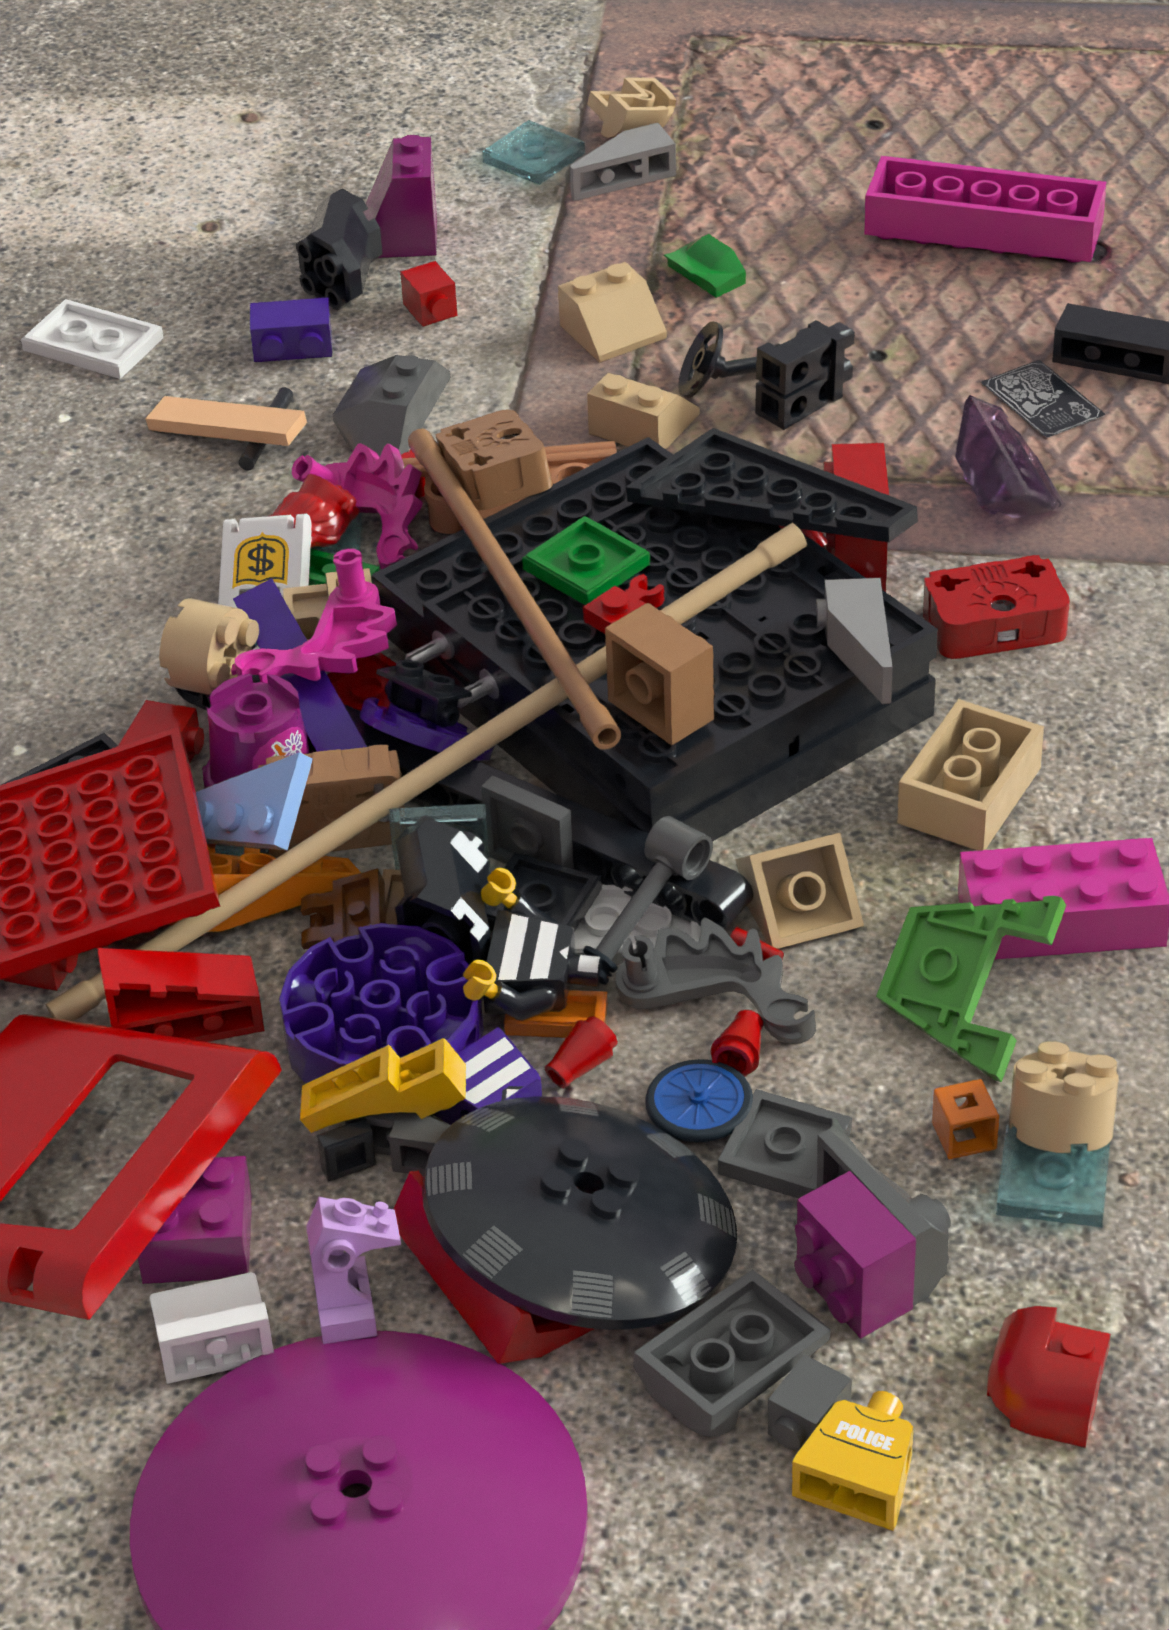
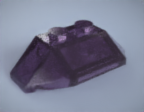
[955,395,1065,518]

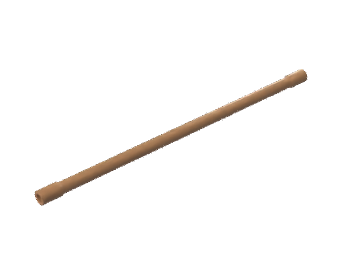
[408,429,621,749]

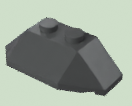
[333,355,451,457]

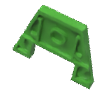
[876,896,1066,1082]

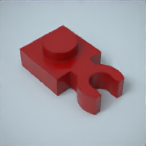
[583,574,664,633]

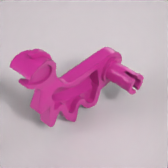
[292,443,423,569]
[231,549,397,683]

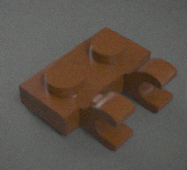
[301,868,386,950]

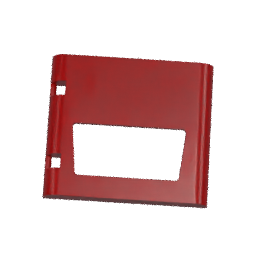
[0,1014,282,1320]

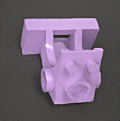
[306,1197,401,1344]

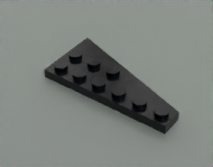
[626,428,918,543]

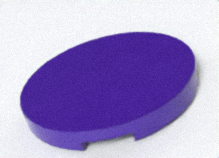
[359,697,495,761]

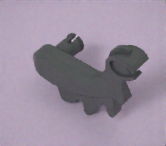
[616,918,816,1044]

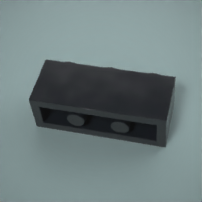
[1052,303,1169,384]

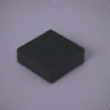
[317,1118,376,1182]

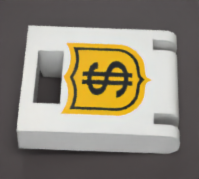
[218,514,312,608]

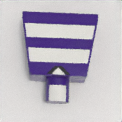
[433,1027,542,1125]

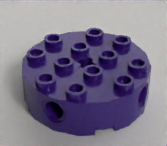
[279,923,484,1083]

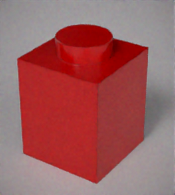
[400,261,458,327]

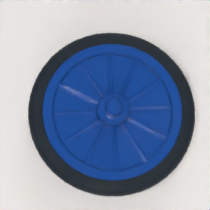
[645,1059,753,1142]

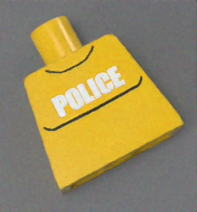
[792,1391,913,1531]

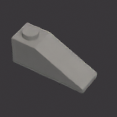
[570,123,676,201]
[816,578,893,704]

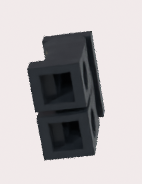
[755,320,855,430]

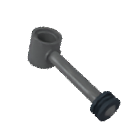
[580,816,713,985]

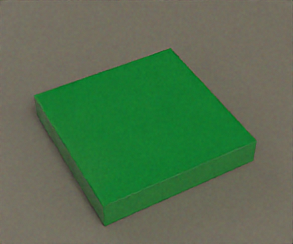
[522,516,650,605]

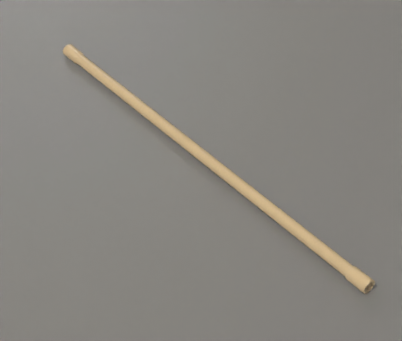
[45,523,807,1021]

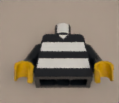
[463,868,601,1021]

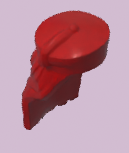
[270,474,360,548]

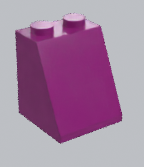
[363,135,437,258]

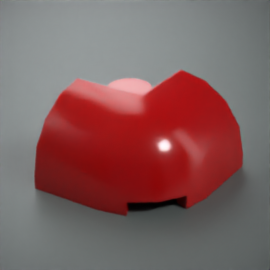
[987,1306,1111,1448]

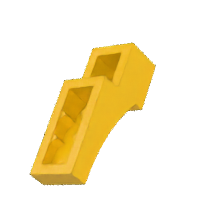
[300,1038,466,1133]

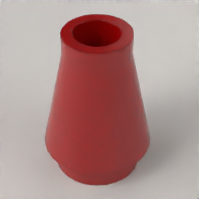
[710,1010,764,1077]
[544,1016,618,1089]

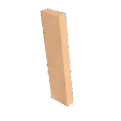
[145,396,307,446]

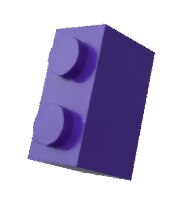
[250,298,332,362]

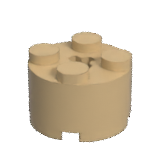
[159,598,259,695]
[1009,1041,1119,1153]

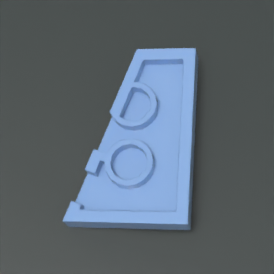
[196,753,313,850]

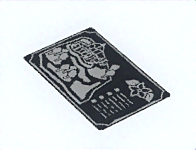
[981,360,1105,438]

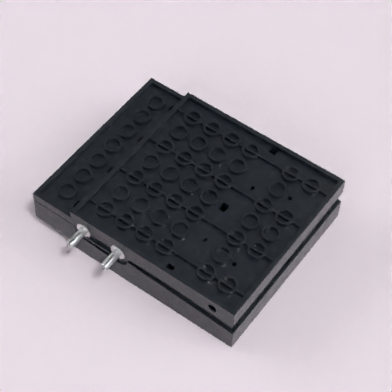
[372,437,938,841]

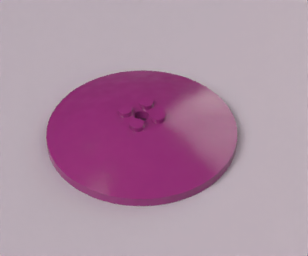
[130,1331,588,1630]

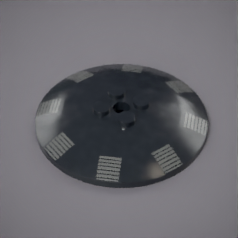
[422,1096,737,1330]

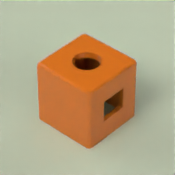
[932,1079,999,1159]

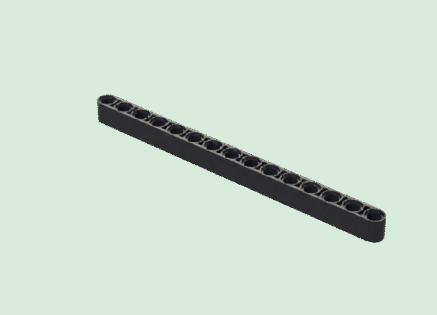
[174,675,754,930]

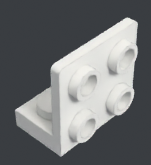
[150,1272,274,1384]

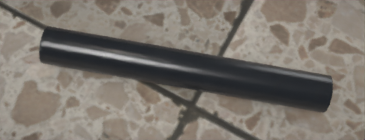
[238,387,293,470]

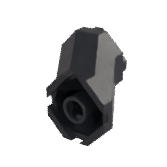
[296,188,382,311]
[395,816,491,965]

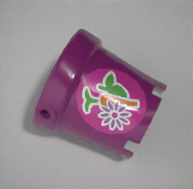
[202,674,315,789]

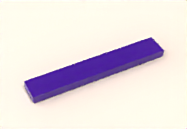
[233,578,367,752]

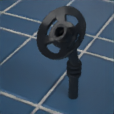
[678,321,781,398]

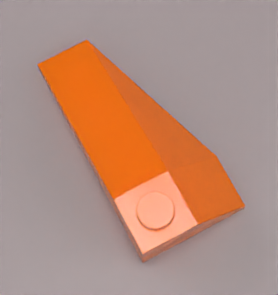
[169,843,361,936]

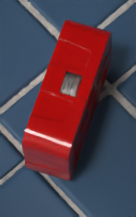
[923,555,1070,659]

